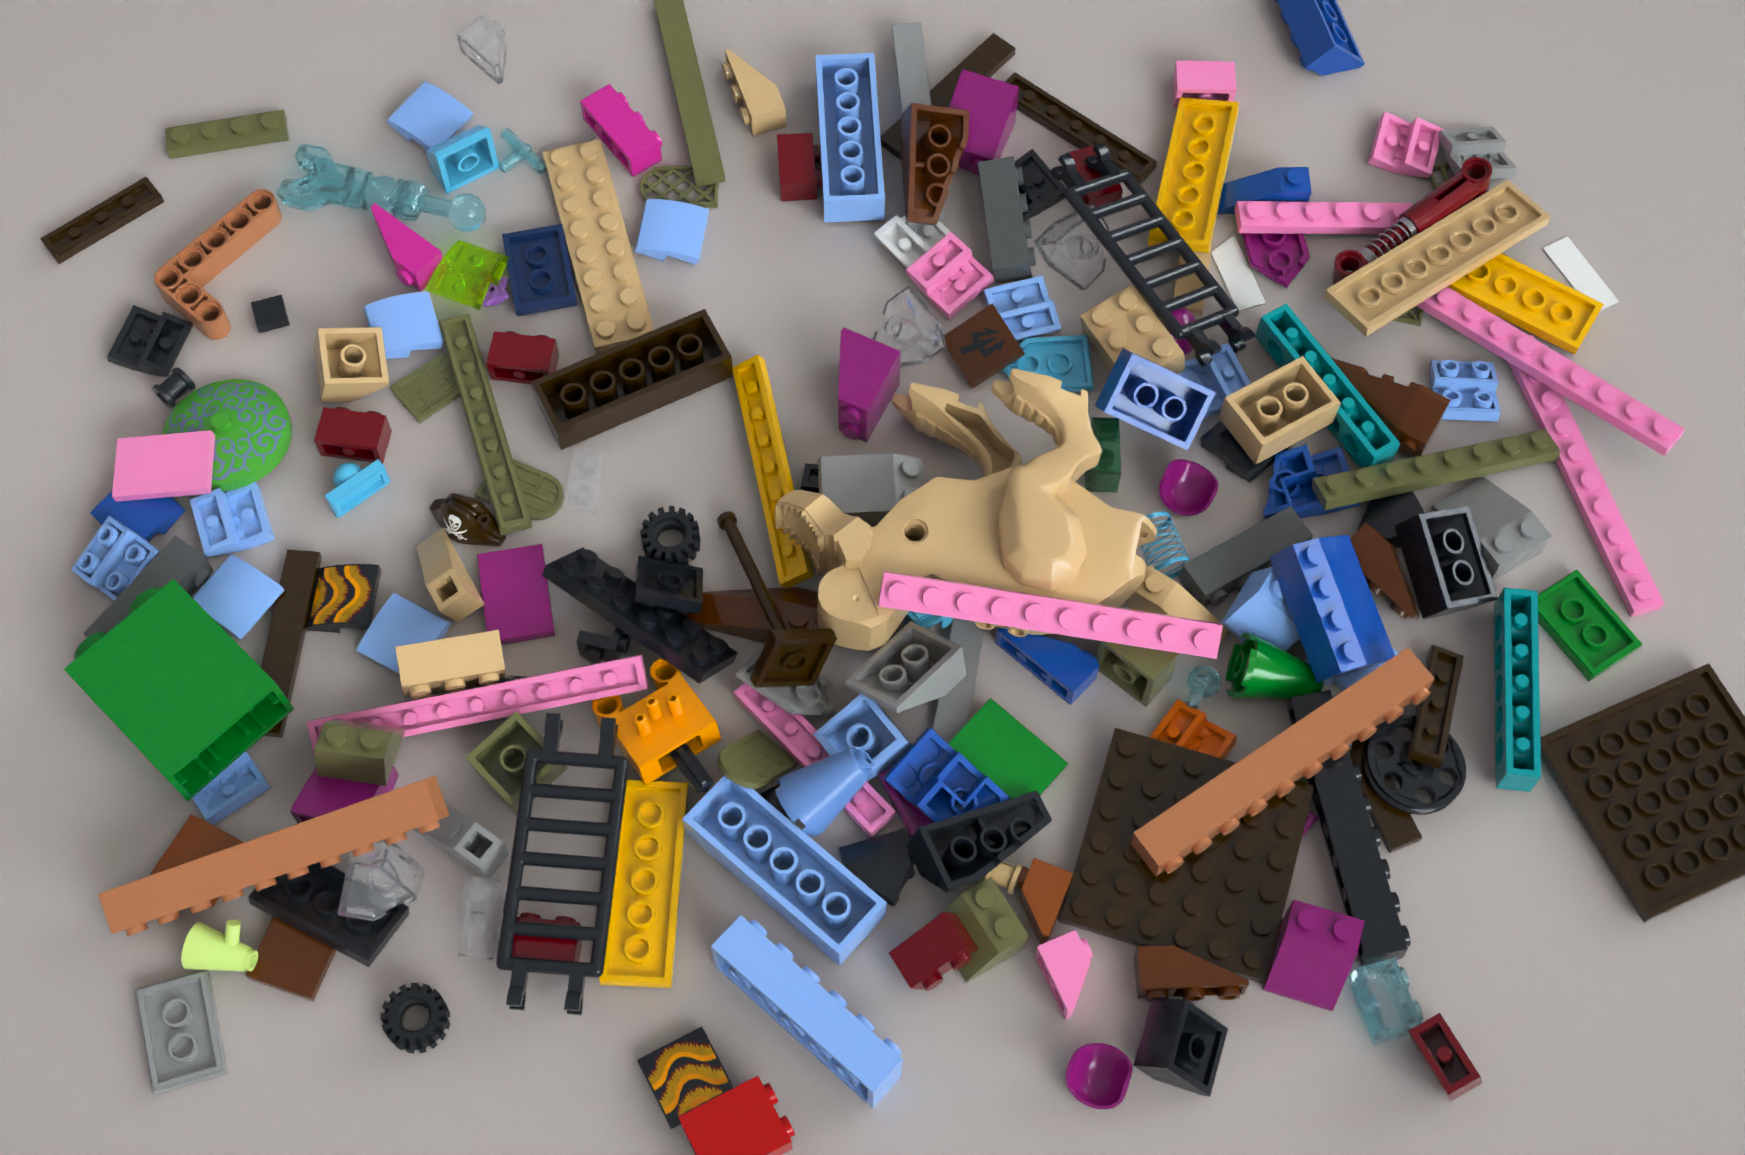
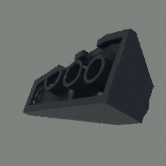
[906,791,1052,893]

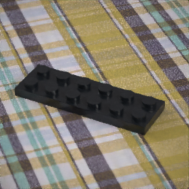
[542,547,738,684]

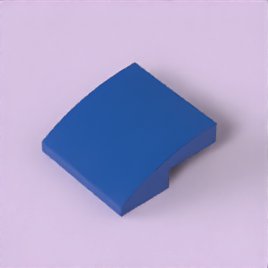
[90,491,185,542]

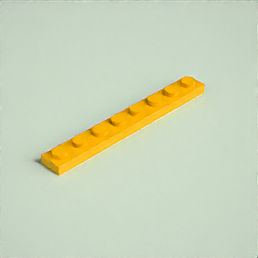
[733,354,814,589]

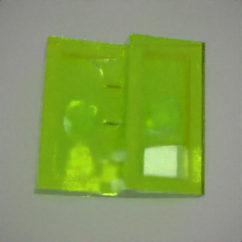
[425,240,509,310]

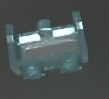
[1348,957,1423,1046]

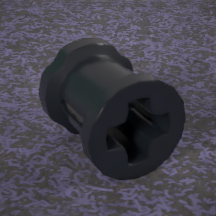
[152,367,196,409]

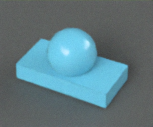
[324,459,391,518]

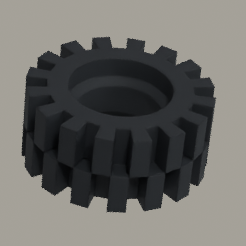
[640,506,701,565]
[380,983,450,1054]

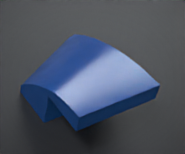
[1263,444,1361,520]
[882,727,1010,823]

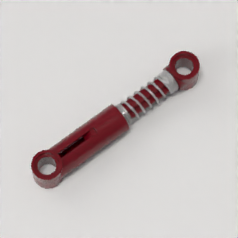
[1332,157,1492,284]

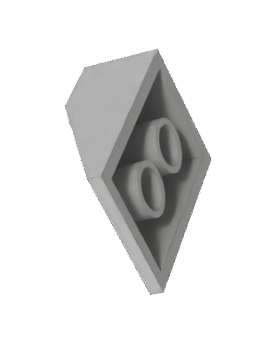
[818,453,924,526]
[1431,477,1552,581]
[845,621,967,713]

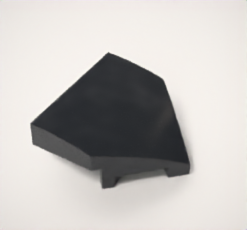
[1357,491,1425,549]
[839,828,915,906]

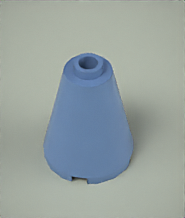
[775,747,874,837]

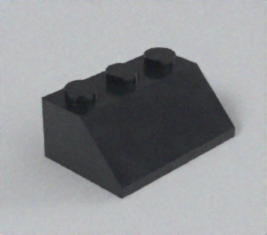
[1395,506,1498,619]

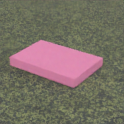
[112,430,215,502]

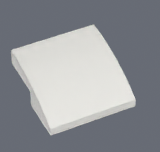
[874,215,951,268]

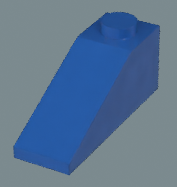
[1217,167,1312,214]
[995,628,1100,705]

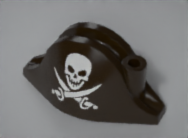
[429,493,506,546]

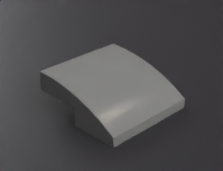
[1438,127,1517,179]

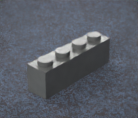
[978,156,1036,284]
[1179,506,1313,607]
[83,536,213,638]

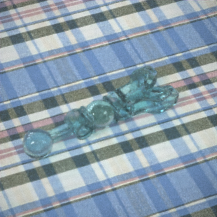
[276,144,486,232]

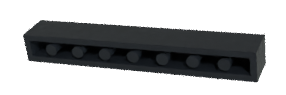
[1287,690,1411,967]

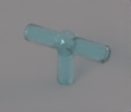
[498,128,546,174]

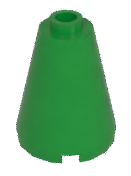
[1226,632,1324,700]

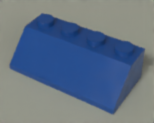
[1275,0,1365,76]

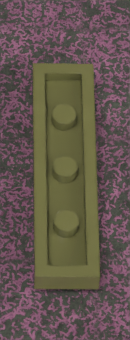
[165,109,289,159]

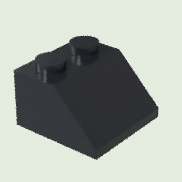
[1133,998,1228,1097]

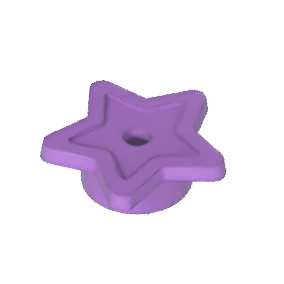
[472,274,510,307]

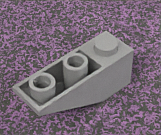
[413,806,509,881]

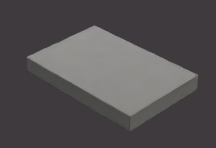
[135,970,228,1095]

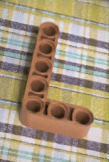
[154,189,282,340]

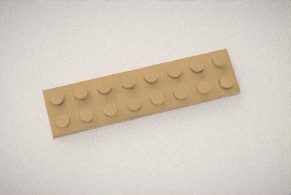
[542,139,654,354]
[1324,180,1551,337]

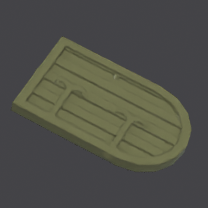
[390,352,460,423]
[474,459,564,520]
[717,730,798,789]

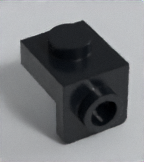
[576,627,631,663]

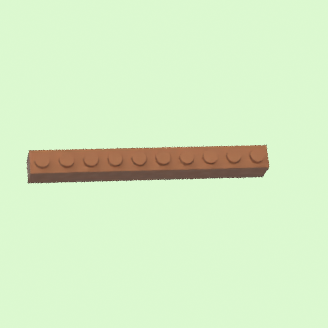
[1131,647,1435,876]
[98,775,450,936]

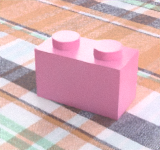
[1172,60,1237,107]

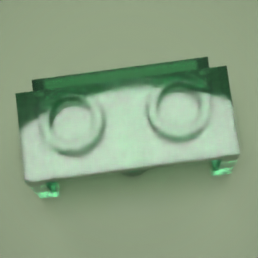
[1085,417,1121,493]

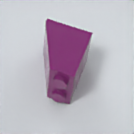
[949,69,1019,175]
[838,327,901,443]
[290,766,399,845]
[1263,900,1365,1011]

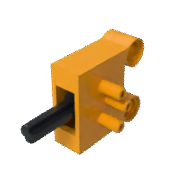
[592,658,722,793]

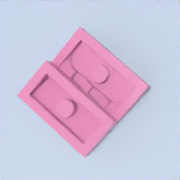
[1368,112,1443,178]
[906,232,994,320]

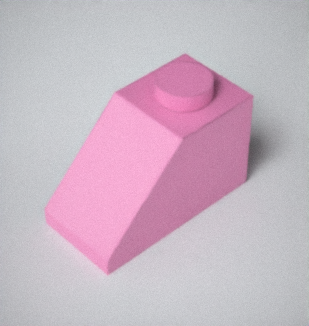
[1034,930,1093,1020]

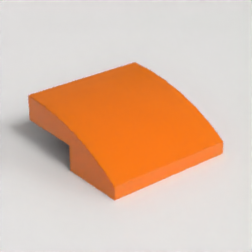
[1149,699,1237,759]

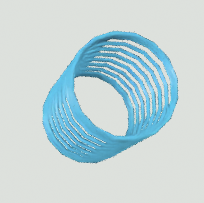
[1141,511,1190,579]

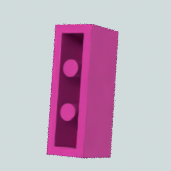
[580,84,663,177]

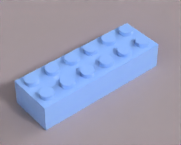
[815,53,885,223]
[682,775,887,966]
[711,915,903,1109]

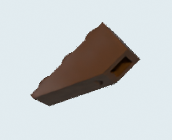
[1350,523,1420,620]
[1134,945,1249,1002]

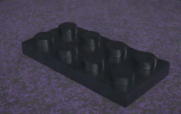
[248,862,409,967]

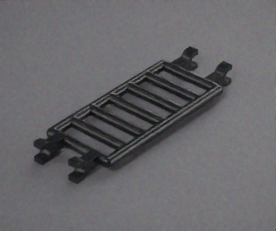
[1050,143,1255,367]
[496,713,629,1015]

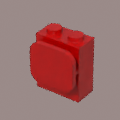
[678,1076,795,1155]

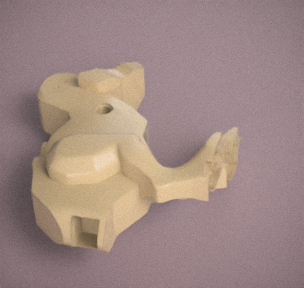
[775,368,1157,651]

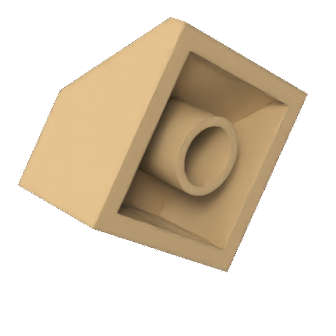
[314,327,389,402]

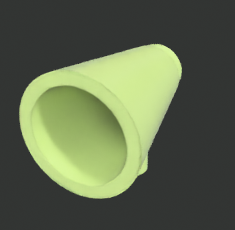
[181,920,258,972]

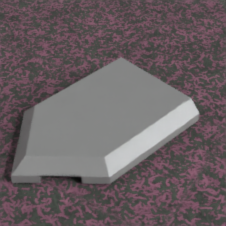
[735,644,836,716]

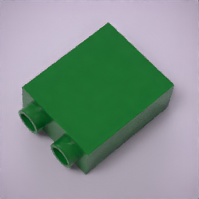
[64,579,294,802]

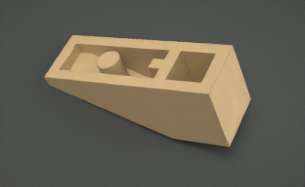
[1127,565,1229,646]

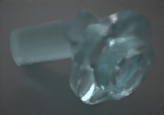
[1185,665,1221,709]

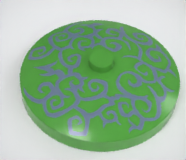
[162,379,292,491]

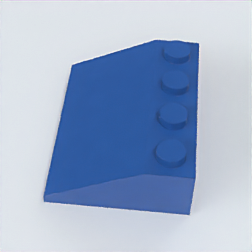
[1269,535,1395,683]

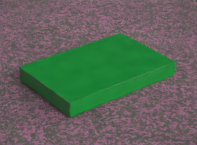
[1538,569,1642,681]
[948,698,1068,799]

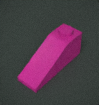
[371,203,446,292]

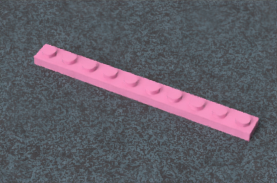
[1417,287,1685,456]
[1508,334,1664,617]
[878,571,1223,659]
[307,654,648,755]

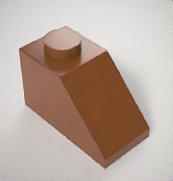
[1016,858,1073,944]

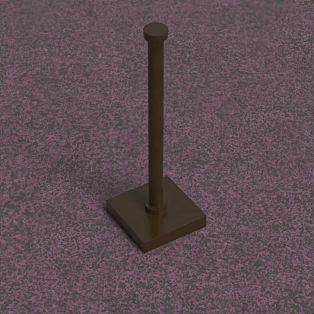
[717,511,837,688]

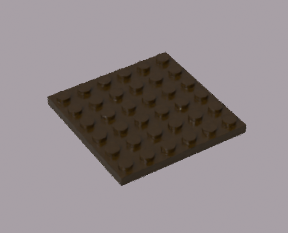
[1540,663,1745,923]
[1060,728,1315,984]

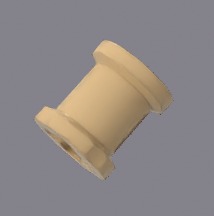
[980,861,1024,895]

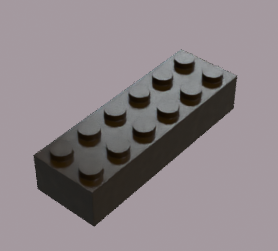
[531,309,733,450]

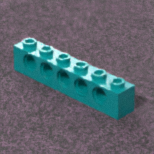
[1255,303,1400,468]
[1494,588,1541,792]

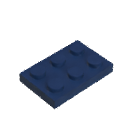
[502,224,578,316]

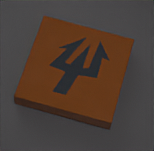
[941,303,1025,388]

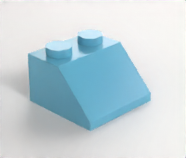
[425,125,500,194]

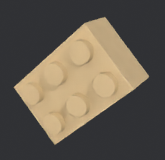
[1080,284,1185,373]
[1219,356,1341,465]
[395,630,505,700]

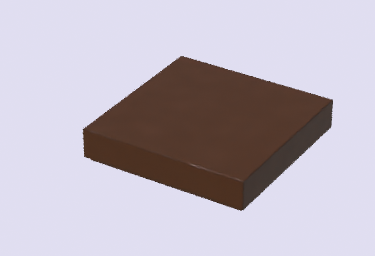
[246,917,337,1001]

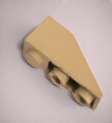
[722,49,786,136]
[416,528,485,623]

